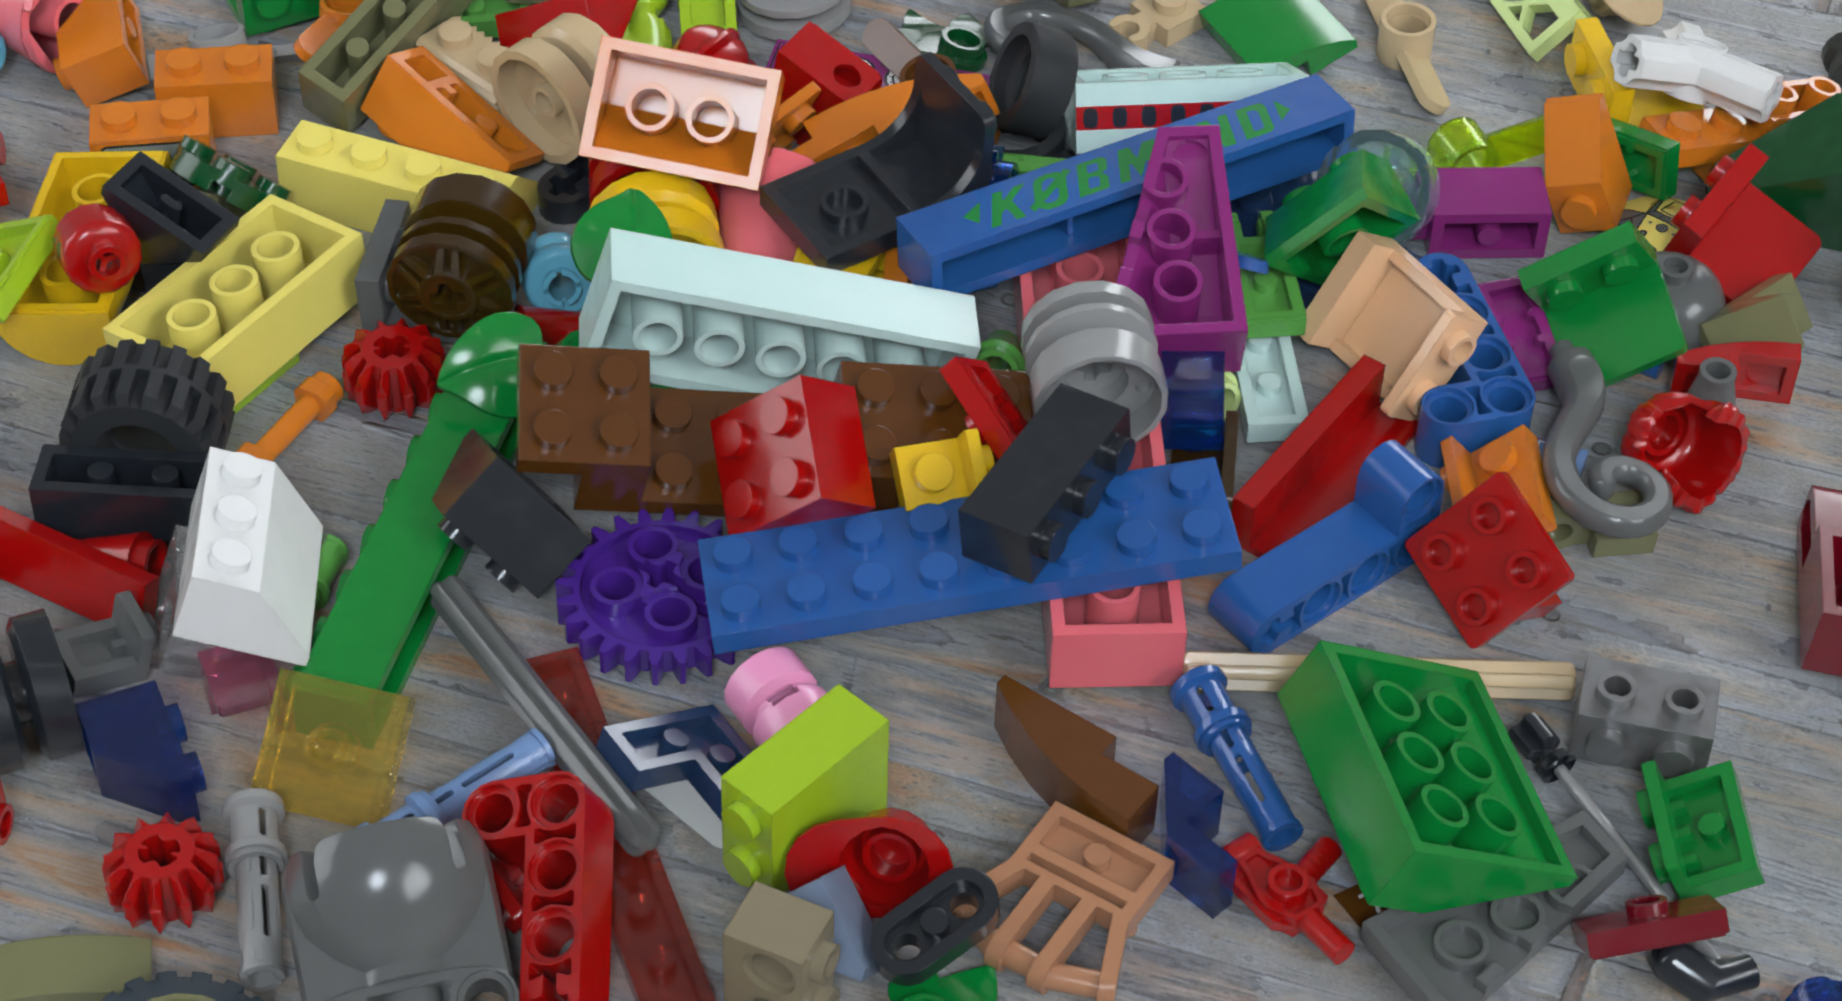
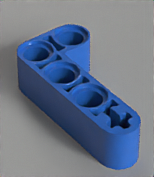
[1414,253,1536,468]
[1208,440,1444,653]

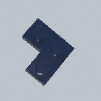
[596,704,752,821]

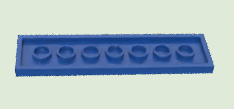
[698,457,1242,654]

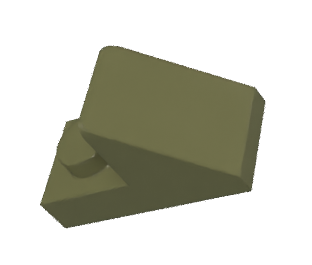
[1698,272,1813,350]

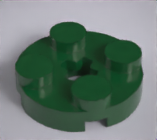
[169,134,292,212]

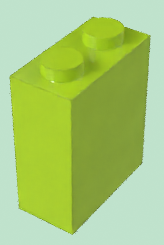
[721,684,889,892]

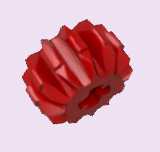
[341,317,445,421]
[102,811,225,935]

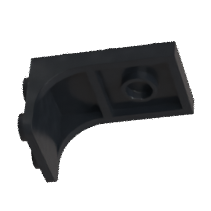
[760,51,997,271]

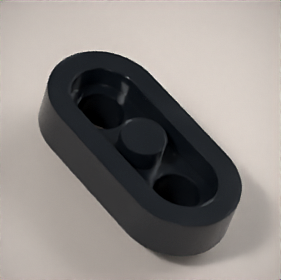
[870,867,1000,986]

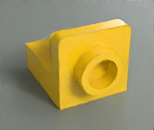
[889,428,995,512]

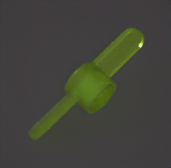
[1396,115,1545,181]

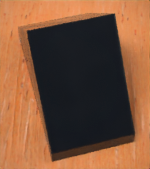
[101,151,240,264]

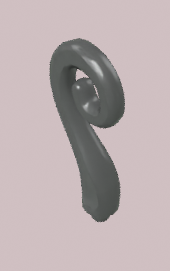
[983,2,1194,69]
[1542,340,1673,539]

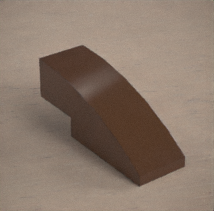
[994,675,1159,844]

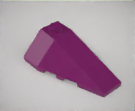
[1116,124,1248,374]

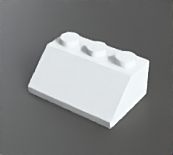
[172,446,323,666]

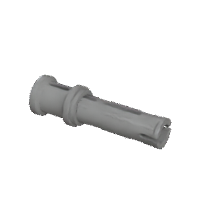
[222,788,288,992]

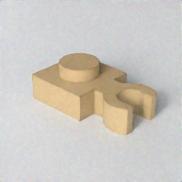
[1108,0,1206,51]

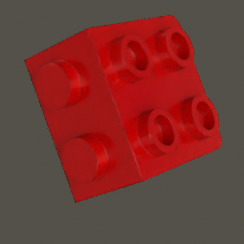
[1663,143,1821,304]

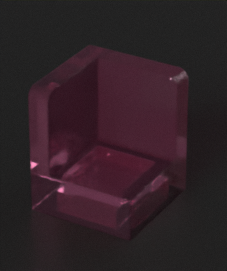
[197,646,291,736]

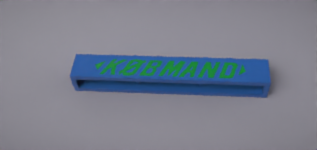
[896,74,1355,294]

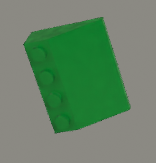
[1277,640,1578,913]

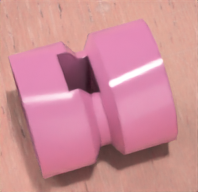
[724,646,826,747]

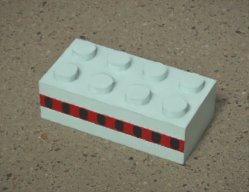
[1063,62,1309,155]

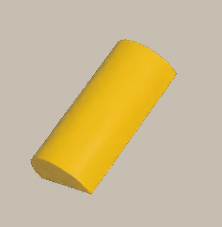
[0,151,172,366]

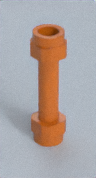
[235,371,344,462]

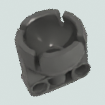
[281,816,519,1001]

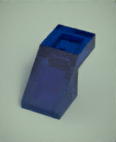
[1159,752,1238,919]

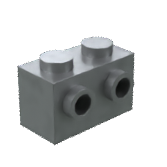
[1569,654,1721,778]

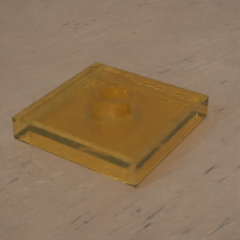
[251,668,416,827]

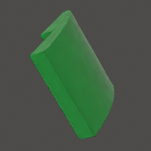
[1198,0,1358,75]

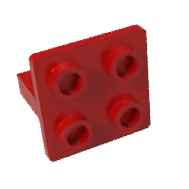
[1405,472,1575,649]

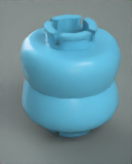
[522,232,591,311]

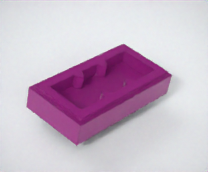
[1477,276,1556,392]

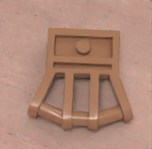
[952,801,1175,1001]

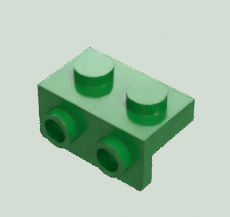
[1636,760,1765,899]

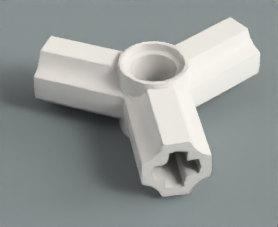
[1610,21,1784,123]

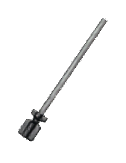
[1508,712,1722,962]

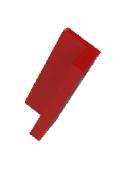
[1231,354,1418,558]

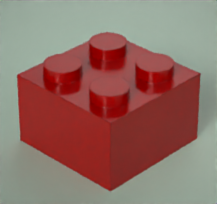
[710,375,876,535]

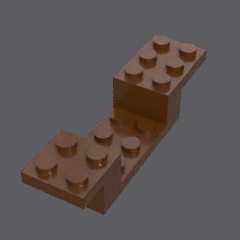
[516,343,1032,516]

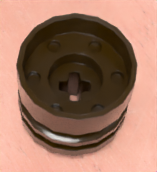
[386,173,537,338]

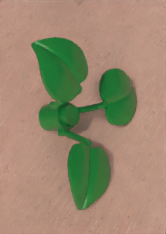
[436,188,679,419]

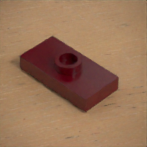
[1572,894,1730,960]

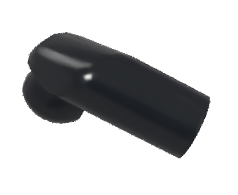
[1650,943,1760,1001]

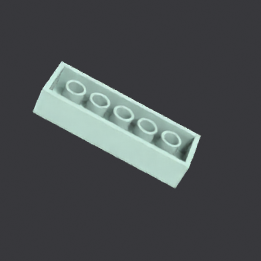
[579,228,981,393]

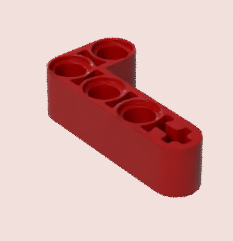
[462,771,614,1001]

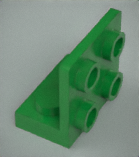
[1517,221,1688,387]

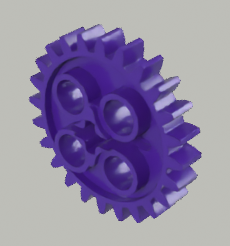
[555,508,750,686]

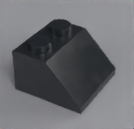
[431,428,591,599]

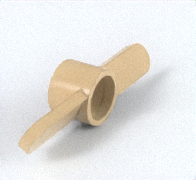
[1365,0,1450,115]

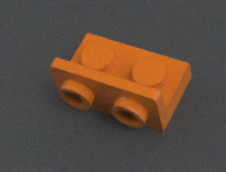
[1440,424,1557,533]

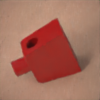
[774,21,883,145]

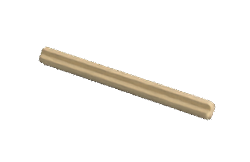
[1182,650,1577,701]

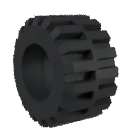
[59,339,235,453]

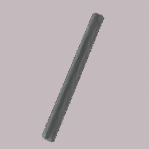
[430,575,660,857]

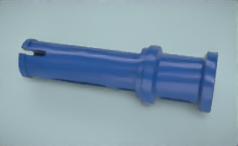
[1169,665,1304,852]

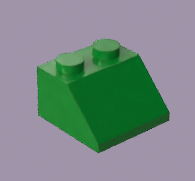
[1264,149,1421,285]

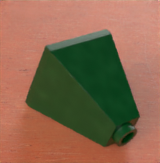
[1705,92,1842,251]

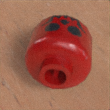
[53,203,142,294]

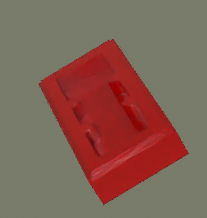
[939,356,1028,460]

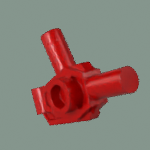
[1216,832,1355,965]

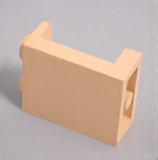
[1299,231,1488,421]

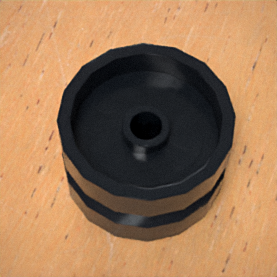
[0,608,85,775]

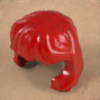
[1620,391,1750,515]

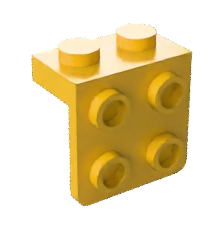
[1564,17,1706,127]

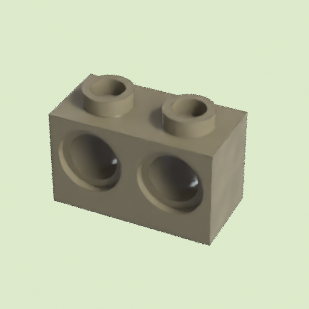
[722,881,841,1001]

